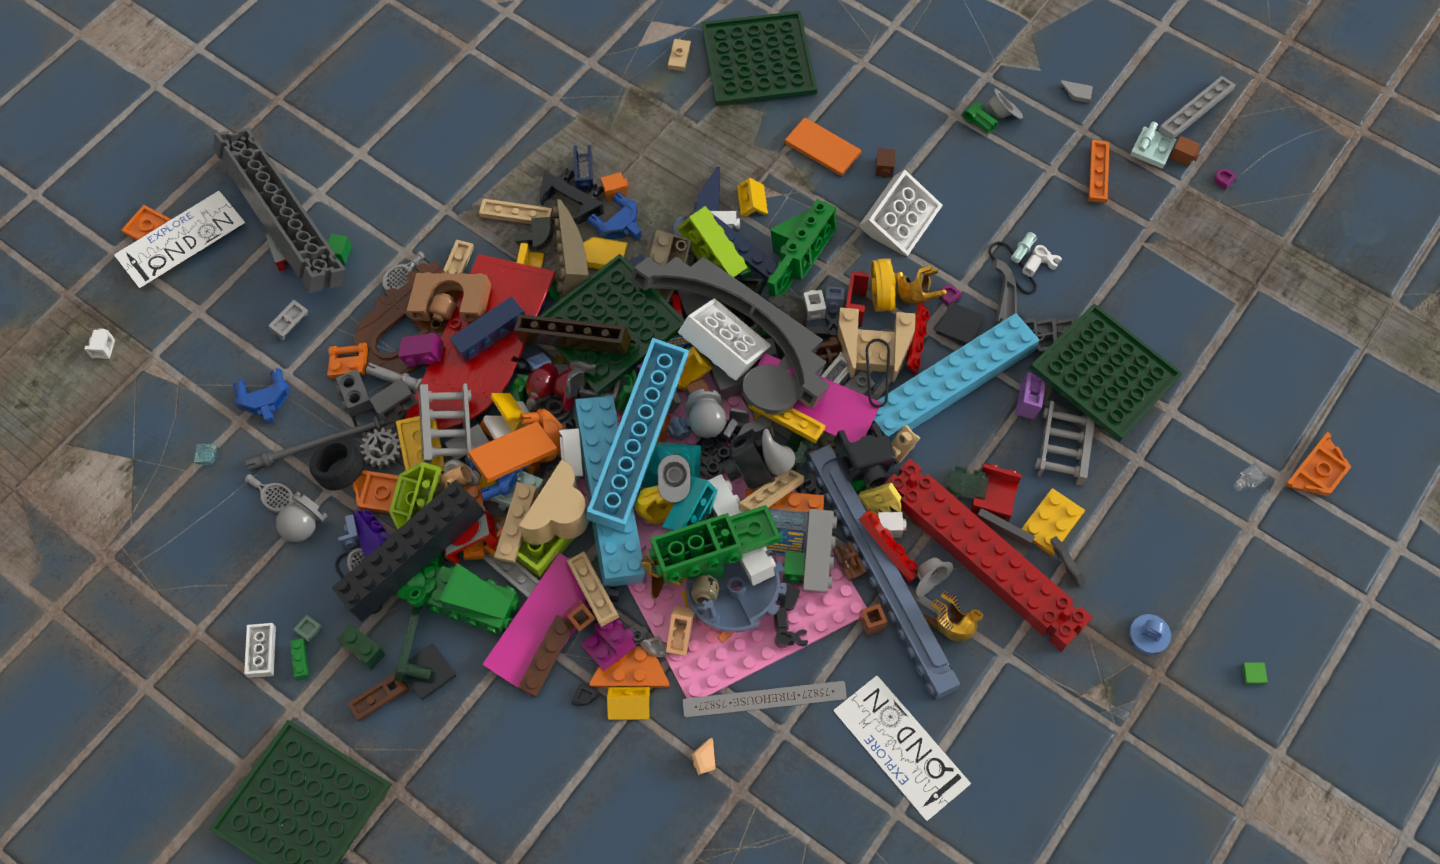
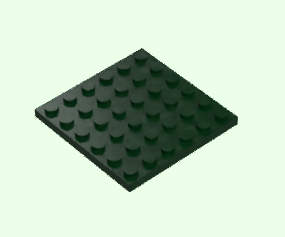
[702,11,817,106]
[540,254,685,396]
[1029,303,1183,442]
[209,720,392,864]

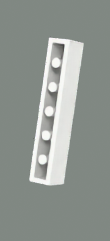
[708,474,776,586]

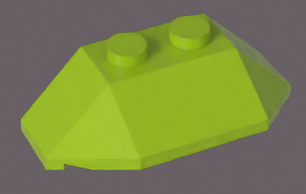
[389,462,442,529]

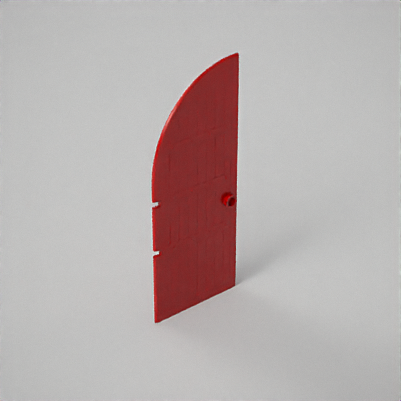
[405,254,556,430]

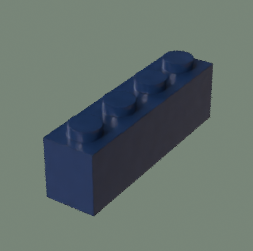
[449,296,525,362]

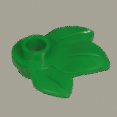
[397,572,436,607]

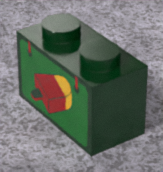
[336,623,386,670]

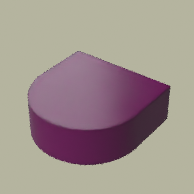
[1214,169,1237,190]
[939,285,962,306]

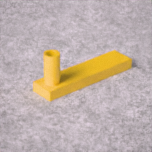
[748,405,826,444]

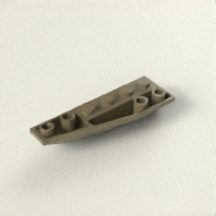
[552,199,588,300]
[646,229,691,302]

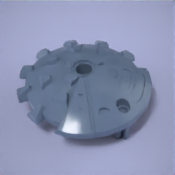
[686,547,787,633]

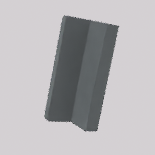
[977,508,1035,557]

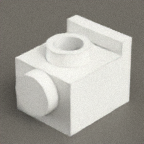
[803,290,826,321]
[85,329,115,359]

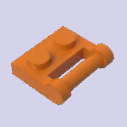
[327,343,368,379]

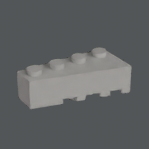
[803,509,837,593]

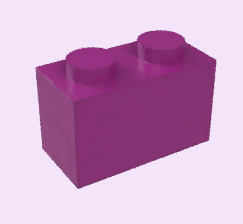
[398,333,444,367]

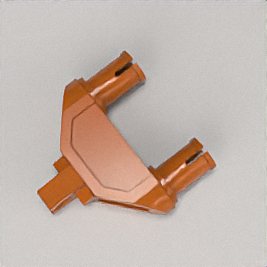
[520,409,565,463]

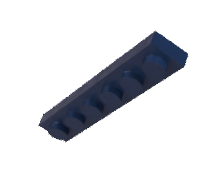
[689,204,778,280]

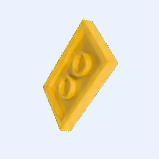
[396,416,445,471]
[1022,488,1085,556]

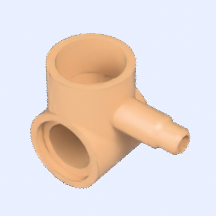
[441,464,472,489]

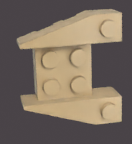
[837,308,915,382]

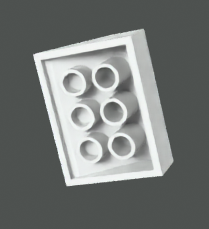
[859,170,943,257]
[678,298,772,381]

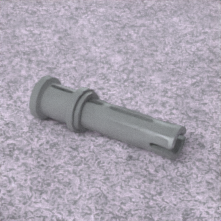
[366,363,422,394]

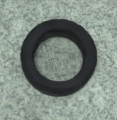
[309,438,364,491]

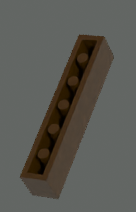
[514,314,631,355]

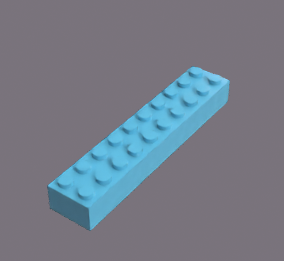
[872,313,1040,443]
[586,338,689,532]
[573,396,645,587]

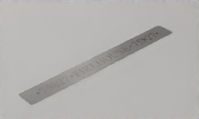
[683,681,847,717]

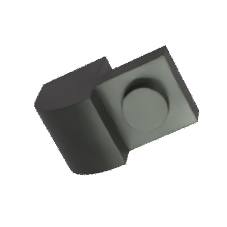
[514,217,553,250]

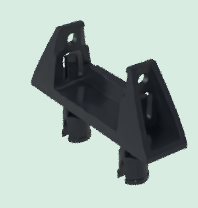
[540,168,604,225]

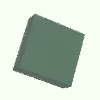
[293,615,323,643]

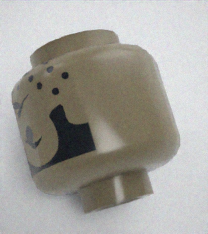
[691,575,720,606]

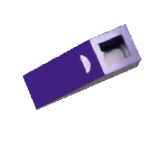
[353,510,391,557]

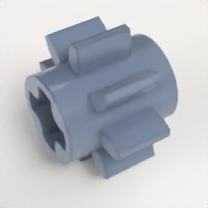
[667,416,691,440]

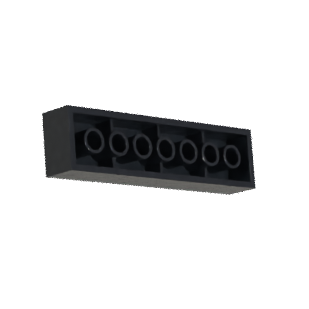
[332,480,486,622]

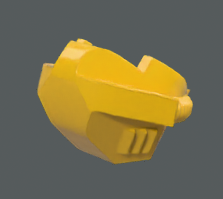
[634,485,675,524]

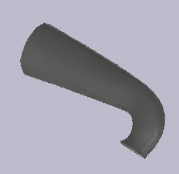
[991,259,1017,326]

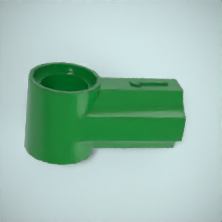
[962,101,999,134]

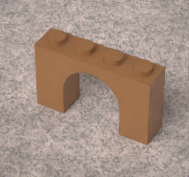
[407,272,492,322]

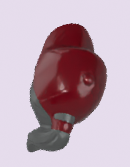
[553,361,596,411]
[525,363,558,412]

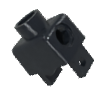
[833,423,895,489]
[722,425,776,489]

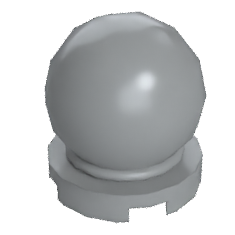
[684,389,726,439]
[275,491,328,542]

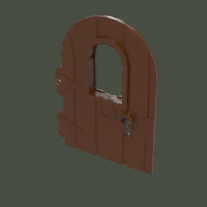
[354,261,462,374]

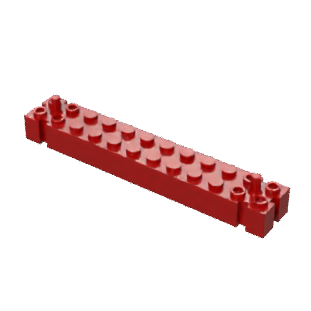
[883,459,1093,652]

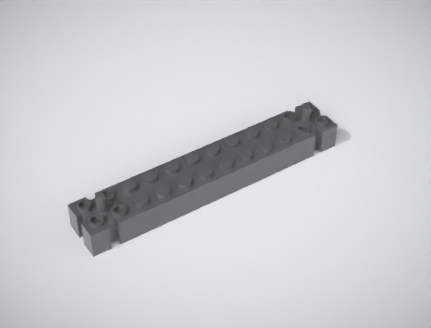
[213,128,346,293]

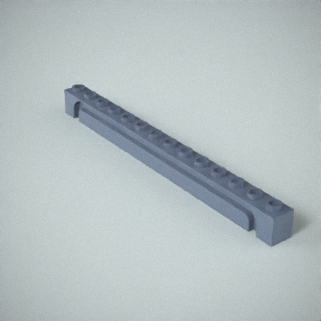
[806,444,960,700]

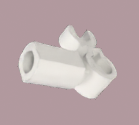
[1022,245,1062,277]

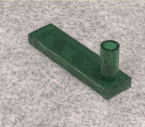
[394,606,432,682]

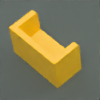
[677,346,713,391]

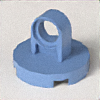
[1128,614,1171,655]

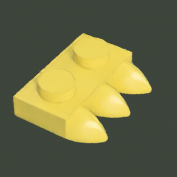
[858,482,902,516]

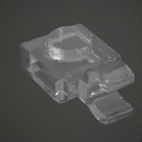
[1233,462,1268,492]

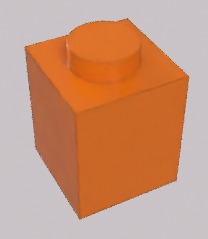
[601,172,629,202]

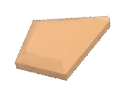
[692,738,716,775]

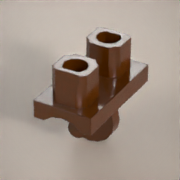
[816,336,843,365]
[832,541,867,581]

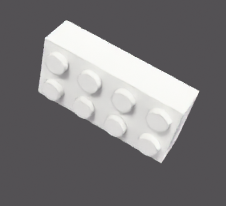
[244,623,276,678]

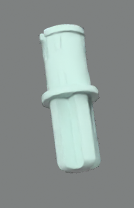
[1011,232,1037,263]

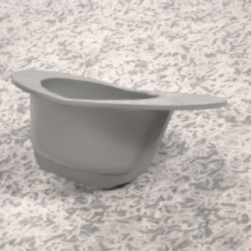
[986,88,1023,119]
[658,455,691,503]
[916,557,953,597]

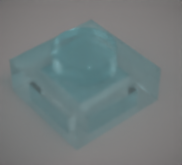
[194,444,219,465]

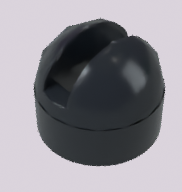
[515,357,530,374]

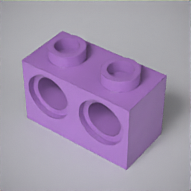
[1016,372,1046,420]

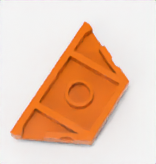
[1285,432,1351,497]
[353,470,399,514]
[590,646,669,688]

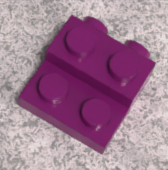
[580,618,636,672]

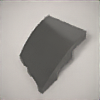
[1023,317,1076,354]

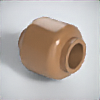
[429,293,456,322]

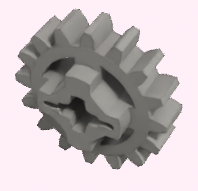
[360,427,402,469]

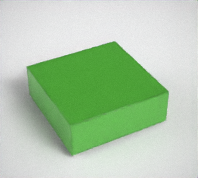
[1242,662,1268,685]

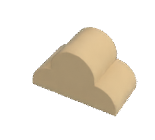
[519,460,589,545]

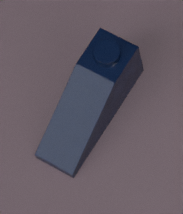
[694,167,720,211]

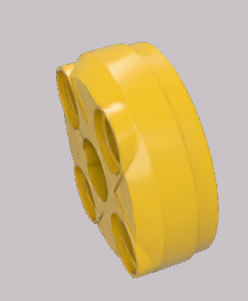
[870,258,896,313]

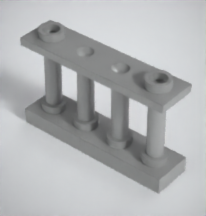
[418,384,475,464]
[1035,401,1095,486]

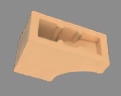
[666,605,695,656]

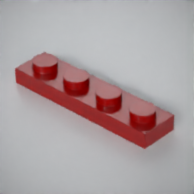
[858,509,918,582]

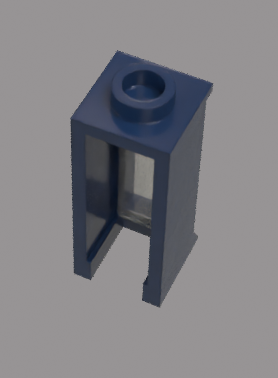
[573,145,594,191]

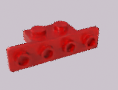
[906,303,930,375]

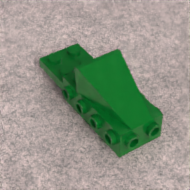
[767,199,837,305]
[648,505,781,584]
[394,564,520,636]

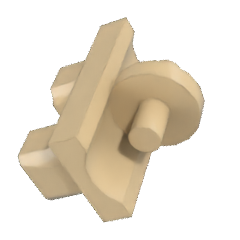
[891,425,920,463]

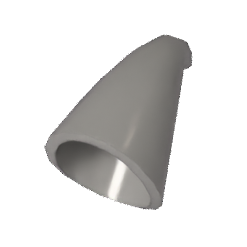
[762,429,795,475]

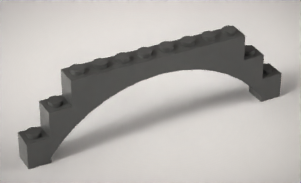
[631,257,830,409]

